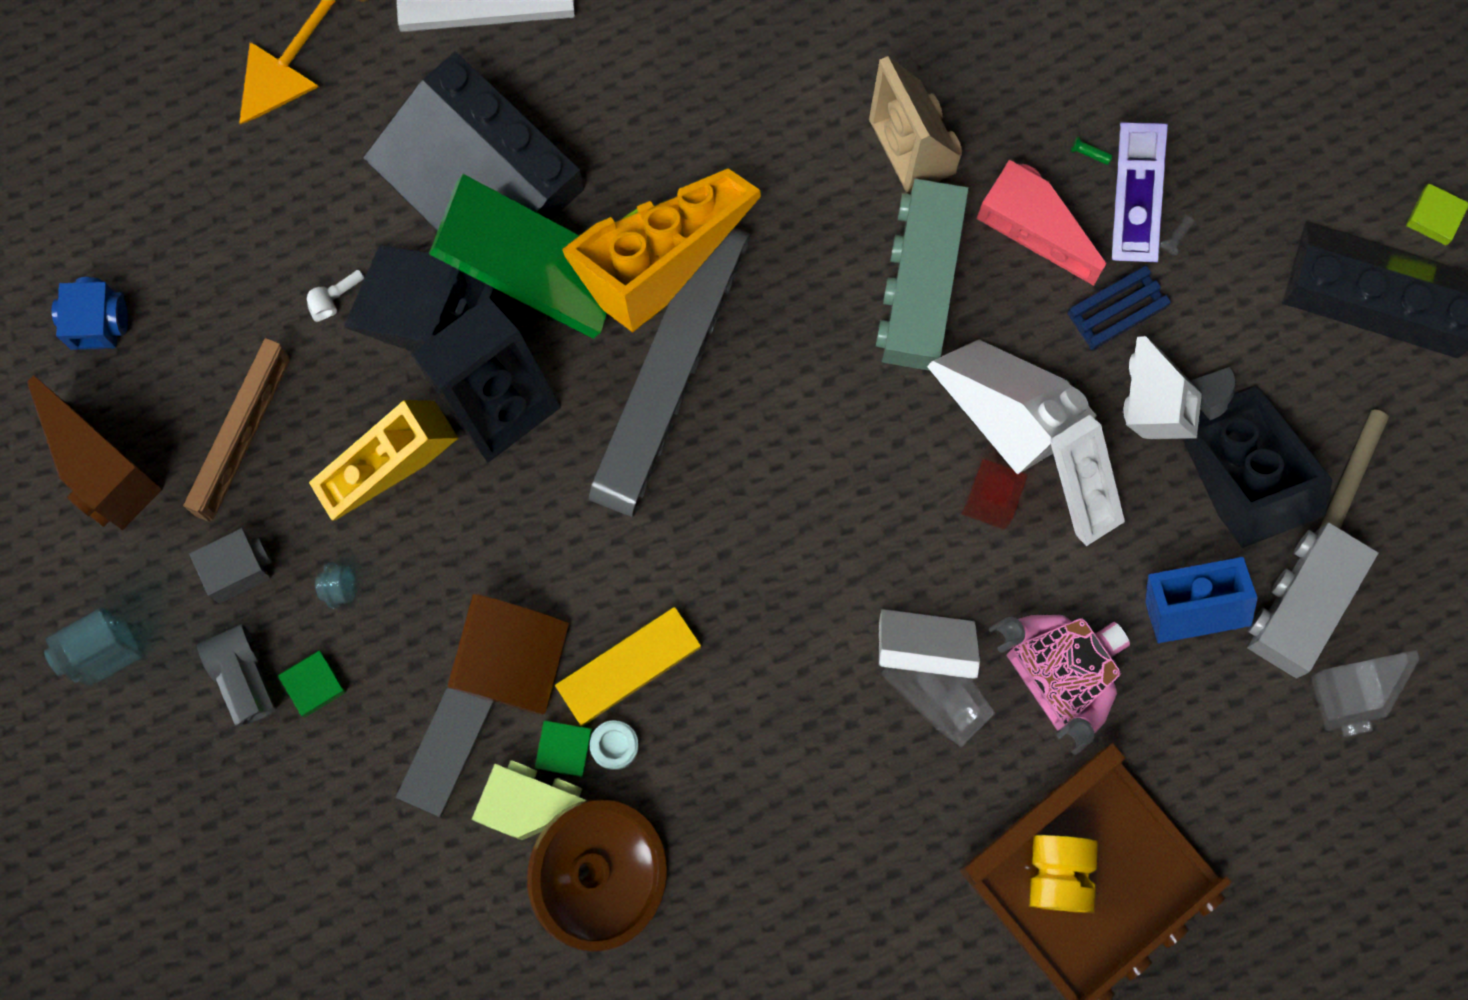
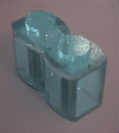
[44,607,144,686]

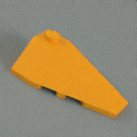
[563,168,761,333]

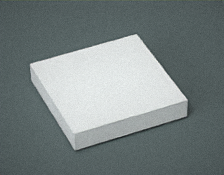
[879,609,980,679]

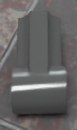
[197,624,277,727]

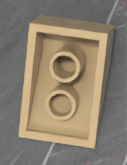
[869,56,962,194]

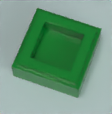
[278,650,346,718]
[535,721,592,778]

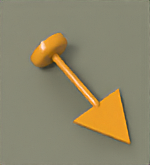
[239,0,367,124]

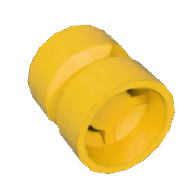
[1029,835,1098,913]

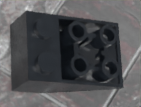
[344,245,505,352]

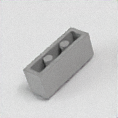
[1247,522,1378,678]

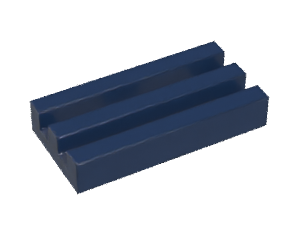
[1067,266,1171,350]

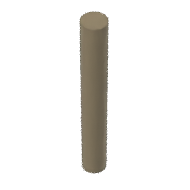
[1319,410,1389,529]

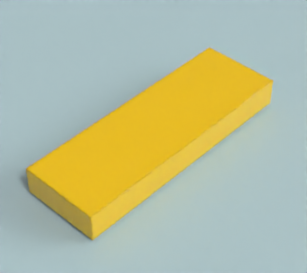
[555,607,701,727]

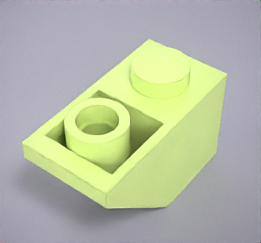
[472,760,586,840]

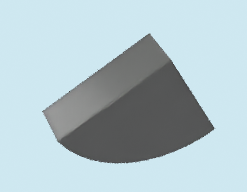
[1190,367,1235,420]

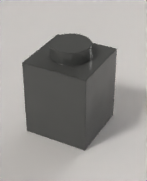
[189,528,272,604]

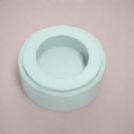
[590,721,638,770]

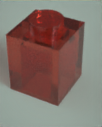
[961,459,1028,530]

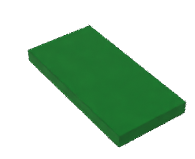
[429,174,607,339]

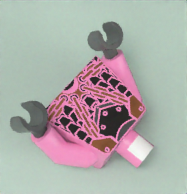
[989,615,1130,755]

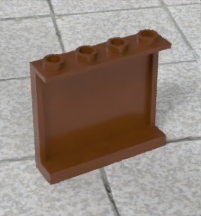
[959,743,1232,1000]

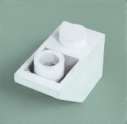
[1123,336,1202,439]

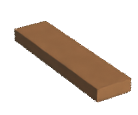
[183,338,290,522]

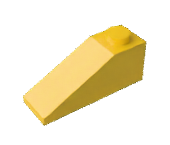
[309,400,458,521]

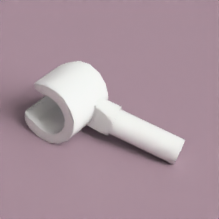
[307,270,364,322]

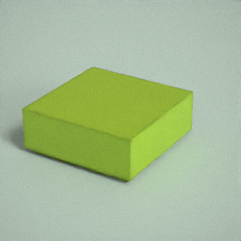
[1406,184,1468,246]

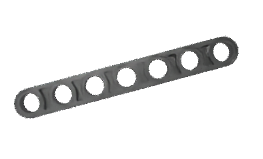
[589,227,750,517]

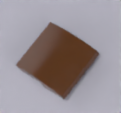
[447,594,569,715]

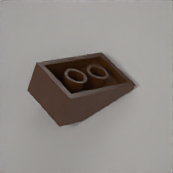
[27,375,163,530]

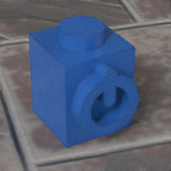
[52,277,128,350]

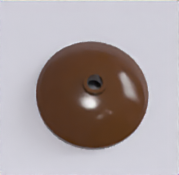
[527,799,667,951]

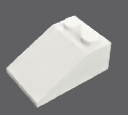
[927,339,1097,474]

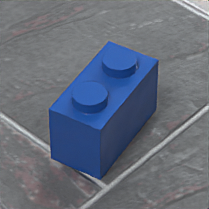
[1145,557,1257,643]

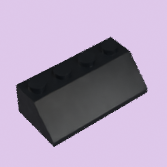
[1282,221,1468,359]

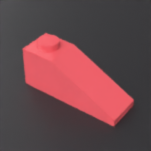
[977,160,1106,286]

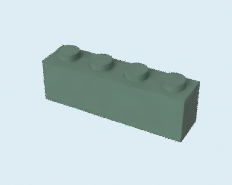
[876,179,968,371]

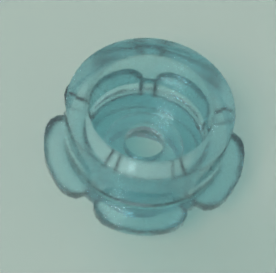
[315,562,356,609]

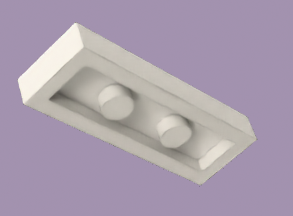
[1050,415,1125,546]

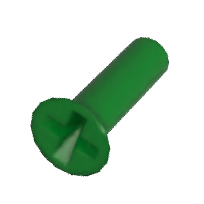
[1070,135,1112,165]

